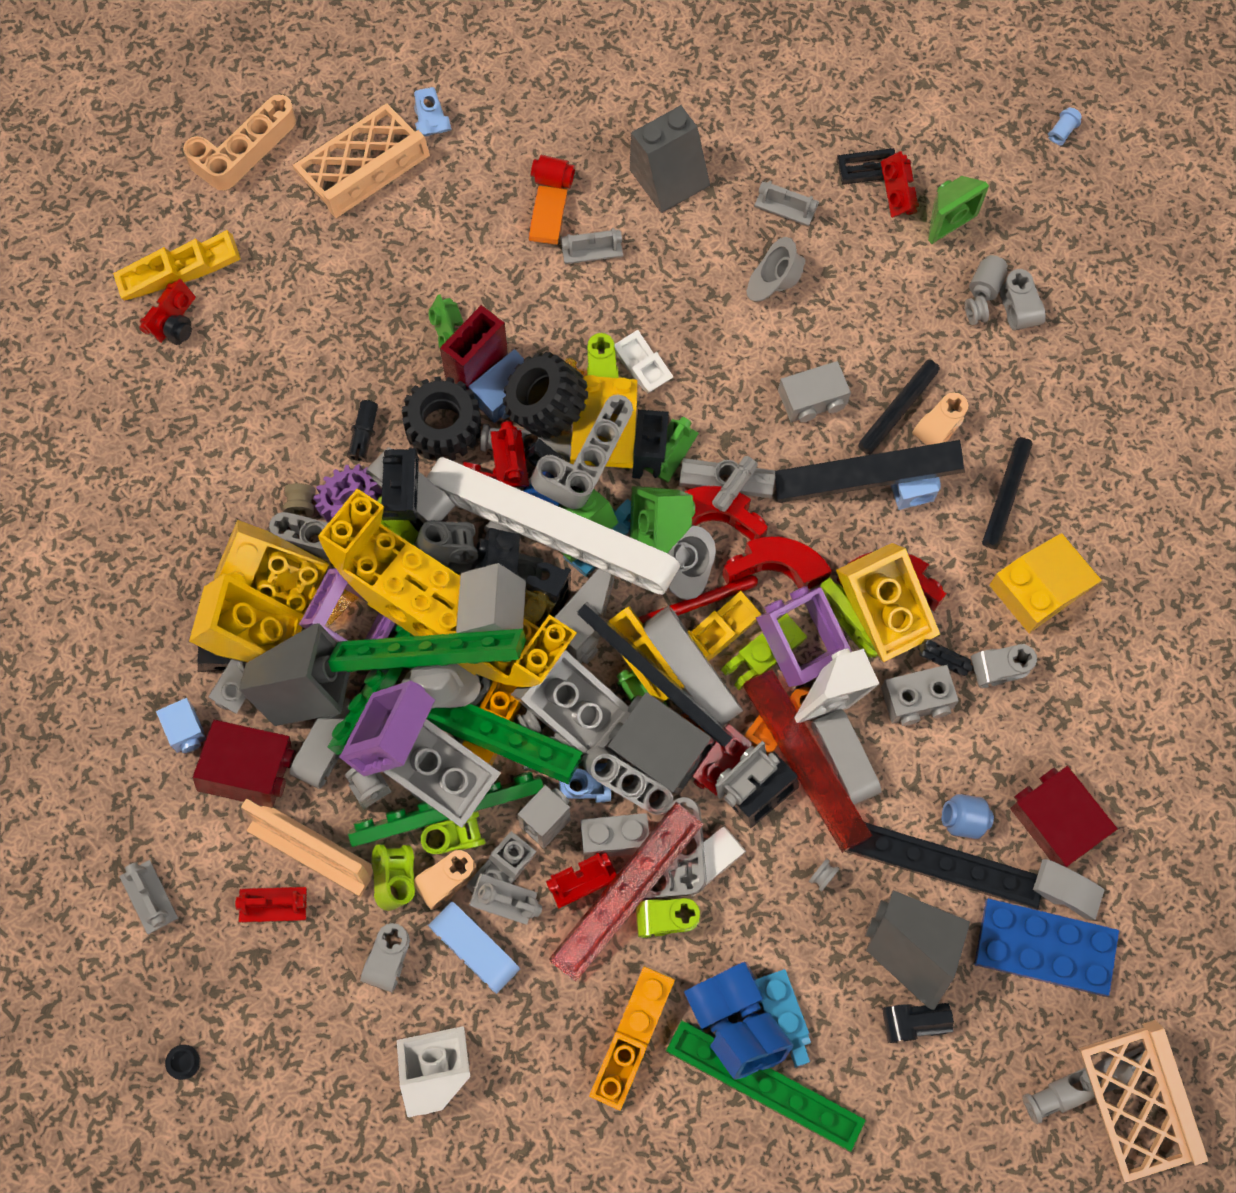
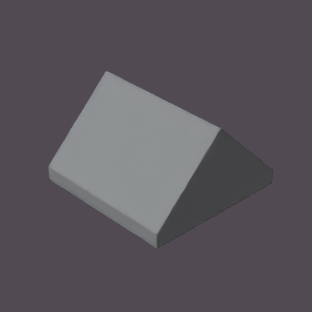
[456,563,526,633]

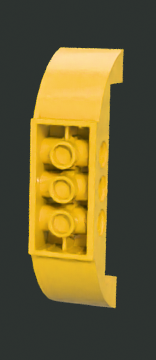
[318,488,577,687]

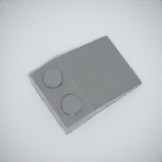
[554,569,614,664]
[511,650,631,755]
[382,719,501,828]

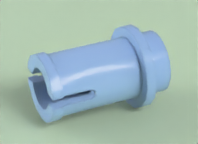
[1048,107,1082,146]

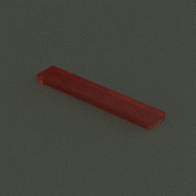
[743,670,872,853]
[549,802,703,982]

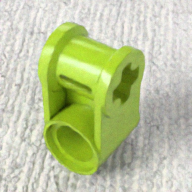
[587,333,619,378]
[421,811,486,854]
[371,845,415,911]
[635,898,700,938]

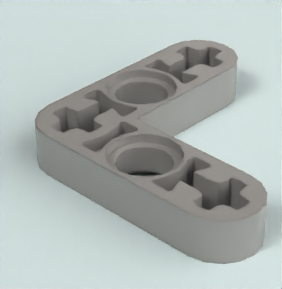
[609,797,707,901]

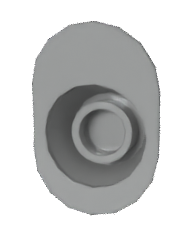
[746,237,806,302]
[667,526,716,600]
[402,664,481,708]

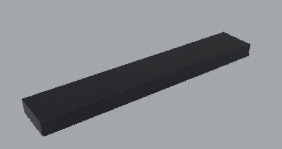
[775,440,965,503]
[577,602,733,747]
[845,819,1041,910]

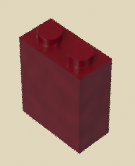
[440,305,508,390]
[192,719,296,808]
[1010,765,1118,867]

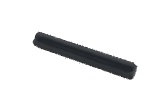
[858,359,940,455]
[982,437,1033,549]

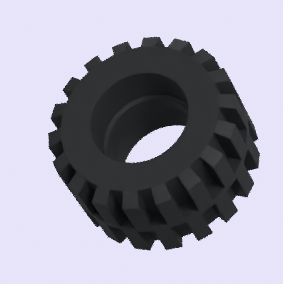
[503,352,588,439]
[402,376,481,462]

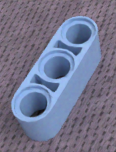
[428,901,520,994]

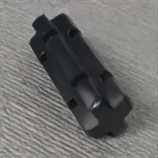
[918,639,973,676]

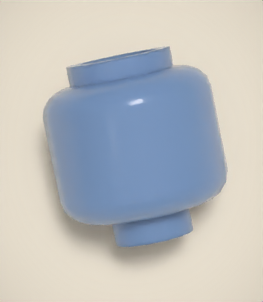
[941,794,994,839]

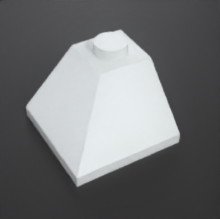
[794,649,879,723]
[397,1026,470,1117]

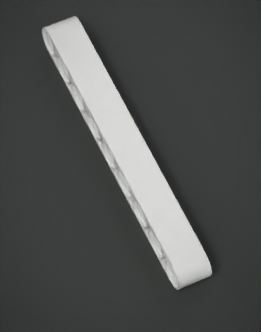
[426,457,680,595]

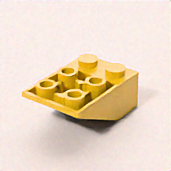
[214,520,329,615]

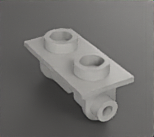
[754,181,819,227]
[560,228,623,264]
[208,659,247,714]
[716,741,780,807]
[119,860,178,935]
[469,873,542,925]

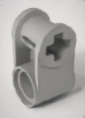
[1000,269,1046,331]
[971,644,1037,688]
[345,768,392,810]
[360,923,410,993]

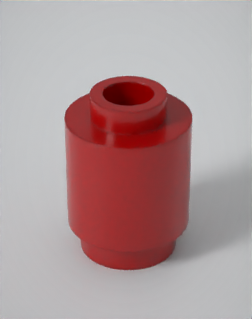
[530,154,575,189]

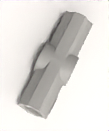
[679,458,775,499]

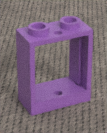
[299,568,398,642]
[756,586,852,687]
[339,680,435,776]

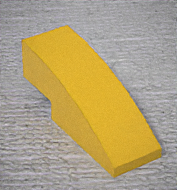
[609,606,684,702]

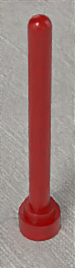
[638,575,758,624]

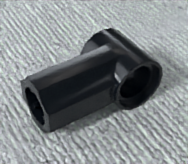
[882,1003,954,1043]

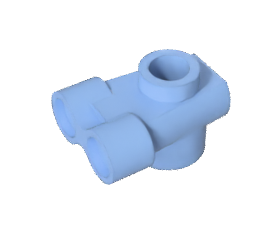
[414,87,452,137]
[559,763,611,803]

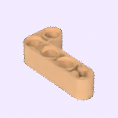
[183,95,296,191]

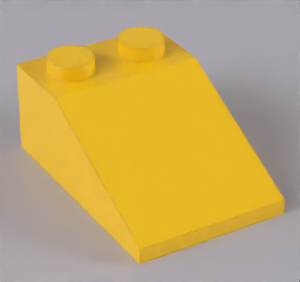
[570,375,638,468]
[989,533,1102,634]
[836,543,940,662]
[189,573,304,662]

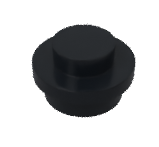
[163,315,192,345]
[165,1045,201,1080]

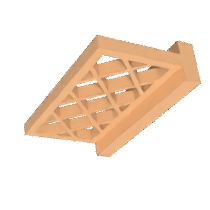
[293,103,430,218]
[241,799,374,897]
[1079,1020,1208,1183]

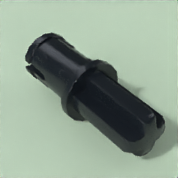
[347,400,378,462]

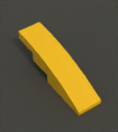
[113,230,241,301]
[687,591,762,661]

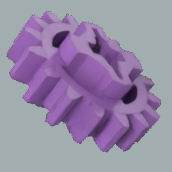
[314,464,382,523]

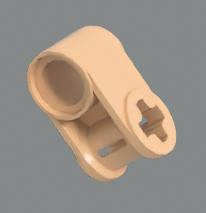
[912,393,968,445]
[414,850,477,910]

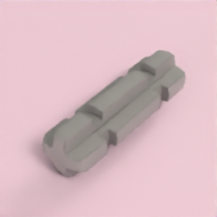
[712,456,758,512]

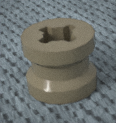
[283,483,316,517]

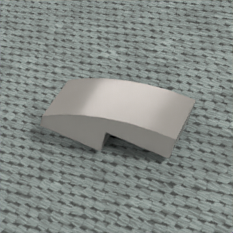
[467,831,537,892]
[1033,859,1105,920]

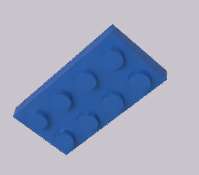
[974,898,1119,997]

